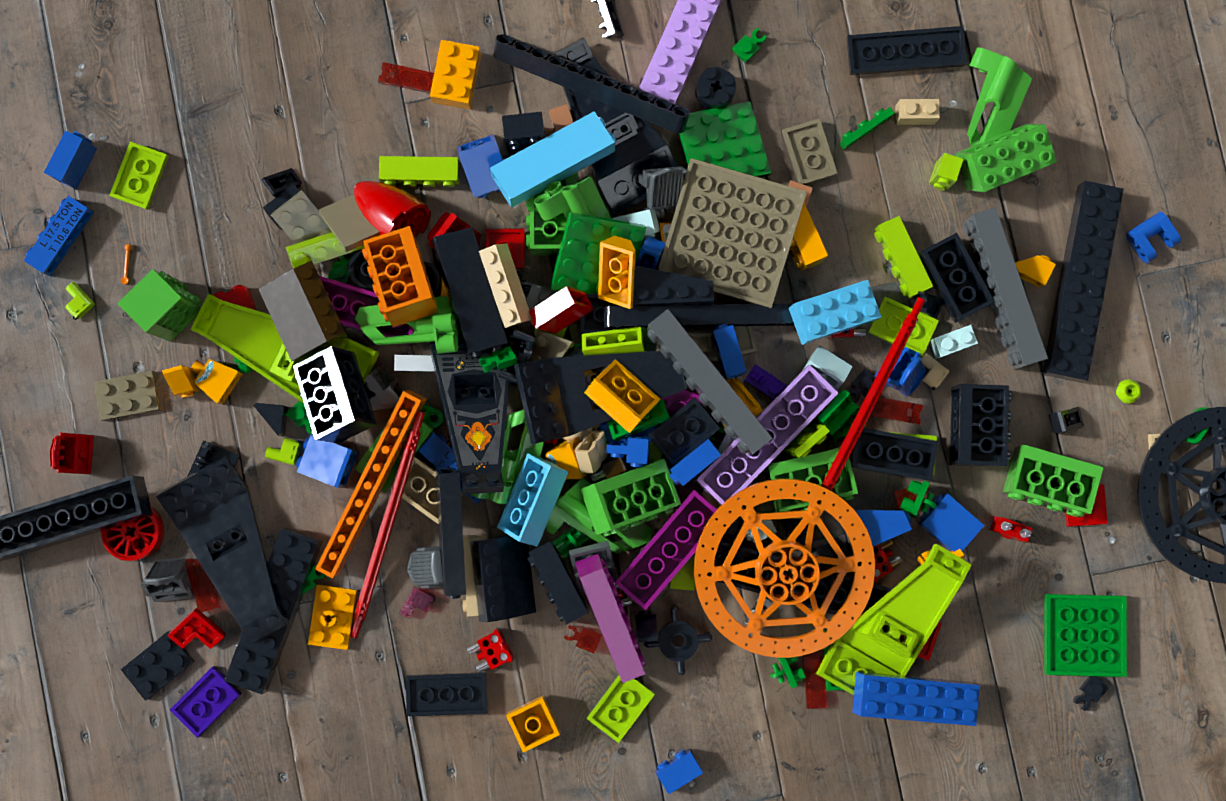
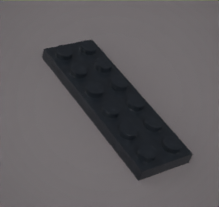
[846,26,967,75]

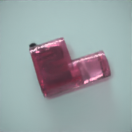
[399,586,436,618]

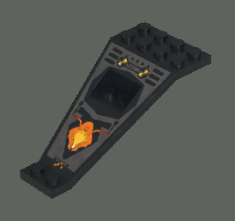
[429,324,512,494]

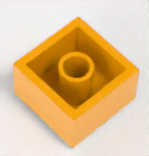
[506,695,561,753]

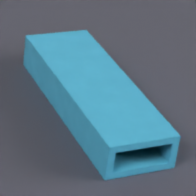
[490,112,616,208]

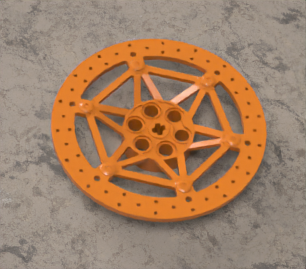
[694,479,875,658]

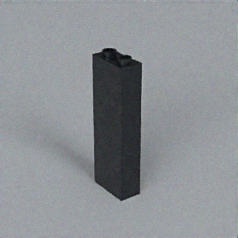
[432,227,508,358]
[435,467,466,599]

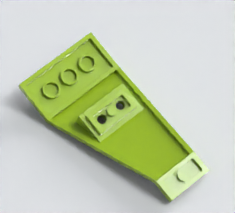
[190,294,379,403]
[816,544,971,696]

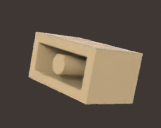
[895,99,940,125]

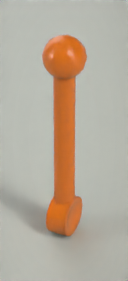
[121,244,133,285]

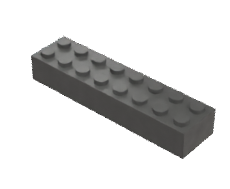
[963,207,1048,369]
[647,309,773,455]

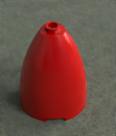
[353,181,431,238]

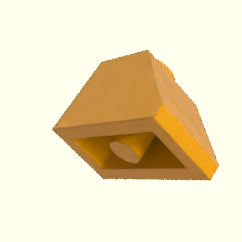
[1015,255,1056,288]
[162,365,199,399]

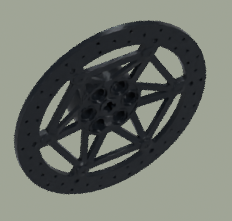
[1137,407,1226,583]

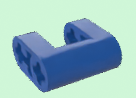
[1126,212,1181,263]

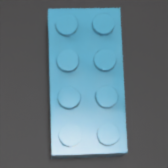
[789,280,881,345]
[497,453,568,546]

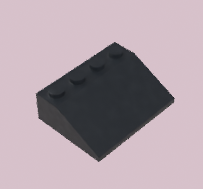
[470,536,536,623]

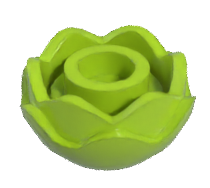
[1116,379,1142,404]

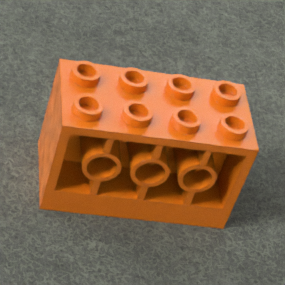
[362,226,439,327]

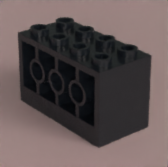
[293,346,377,444]
[949,384,1012,467]

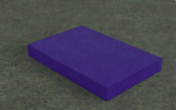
[170,666,242,738]

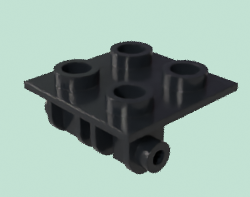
[187,440,240,477]

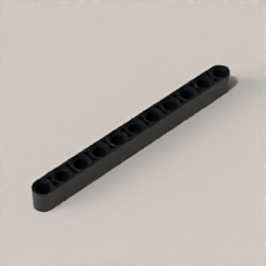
[493,34,690,133]
[603,303,795,329]

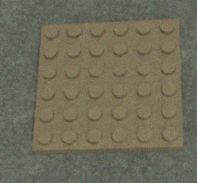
[658,158,807,308]

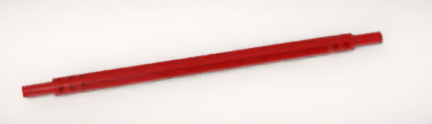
[817,297,925,504]
[350,411,425,638]

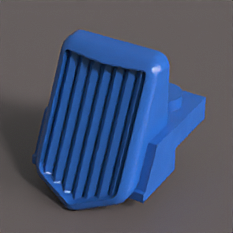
[874,347,926,397]

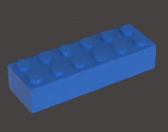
[852,672,980,726]

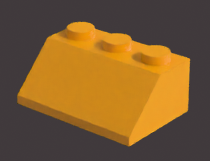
[598,236,635,309]
[584,359,660,433]

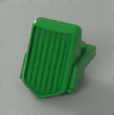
[813,389,860,442]

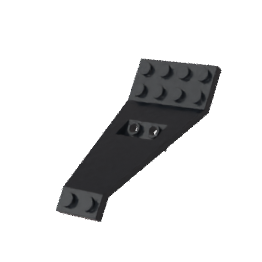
[552,37,677,215]
[514,351,690,444]
[156,455,288,643]

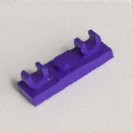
[744,364,787,400]

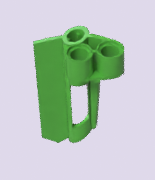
[967,47,1032,146]
[534,177,611,221]
[355,296,459,354]
[470,409,544,504]
[545,479,652,554]

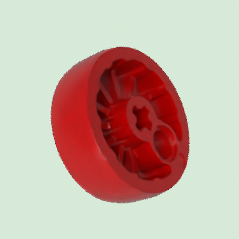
[101,507,165,562]

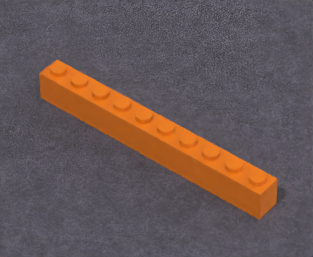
[315,389,427,579]

